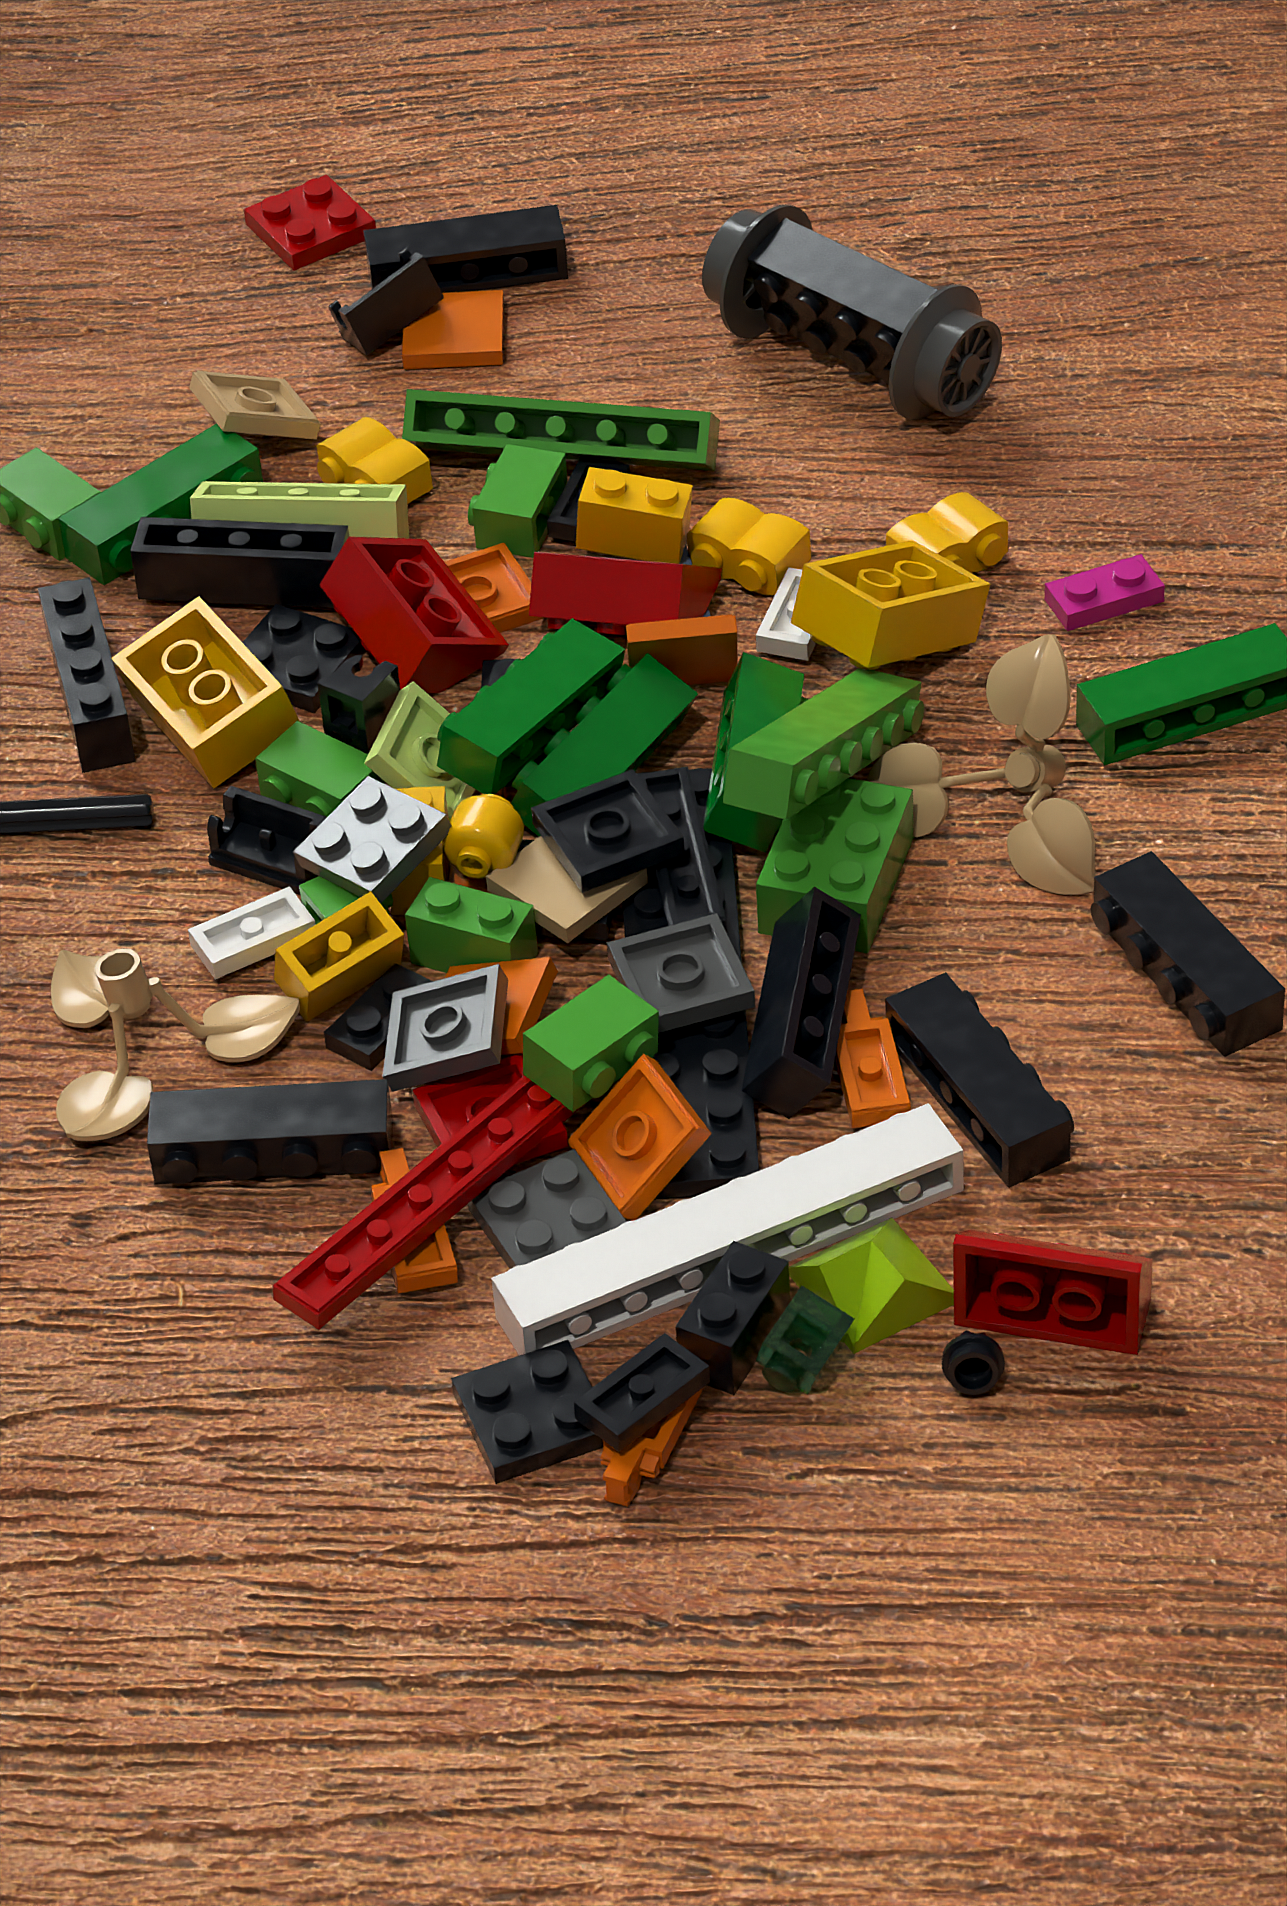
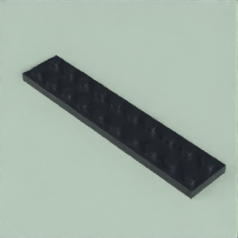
[623,768,759,1200]

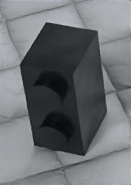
[675,1241,791,1395]

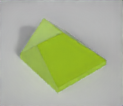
[789,1217,954,1354]

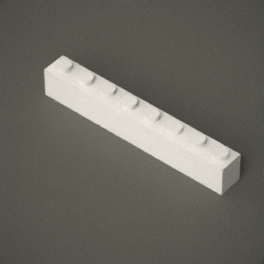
[491,1103,964,1356]

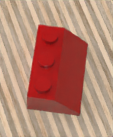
[320,536,509,693]
[529,552,722,635]
[953,1230,1153,1355]

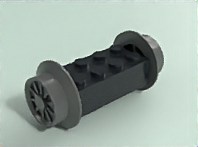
[702,204,1002,420]

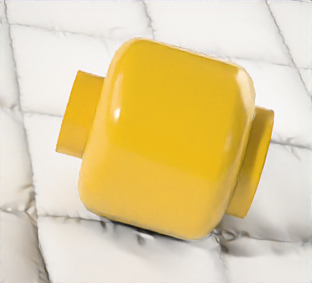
[443,794,524,878]

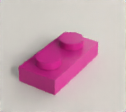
[1045,554,1165,632]

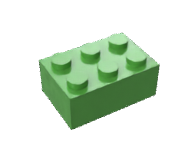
[756,778,914,953]

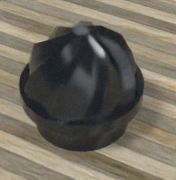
[942,1330,1005,1395]

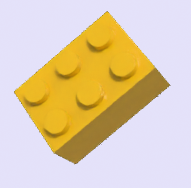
[790,540,990,670]
[111,597,300,789]

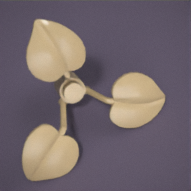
[866,634,1096,895]
[51,949,300,1141]

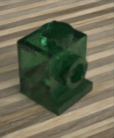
[755,1286,854,1395]

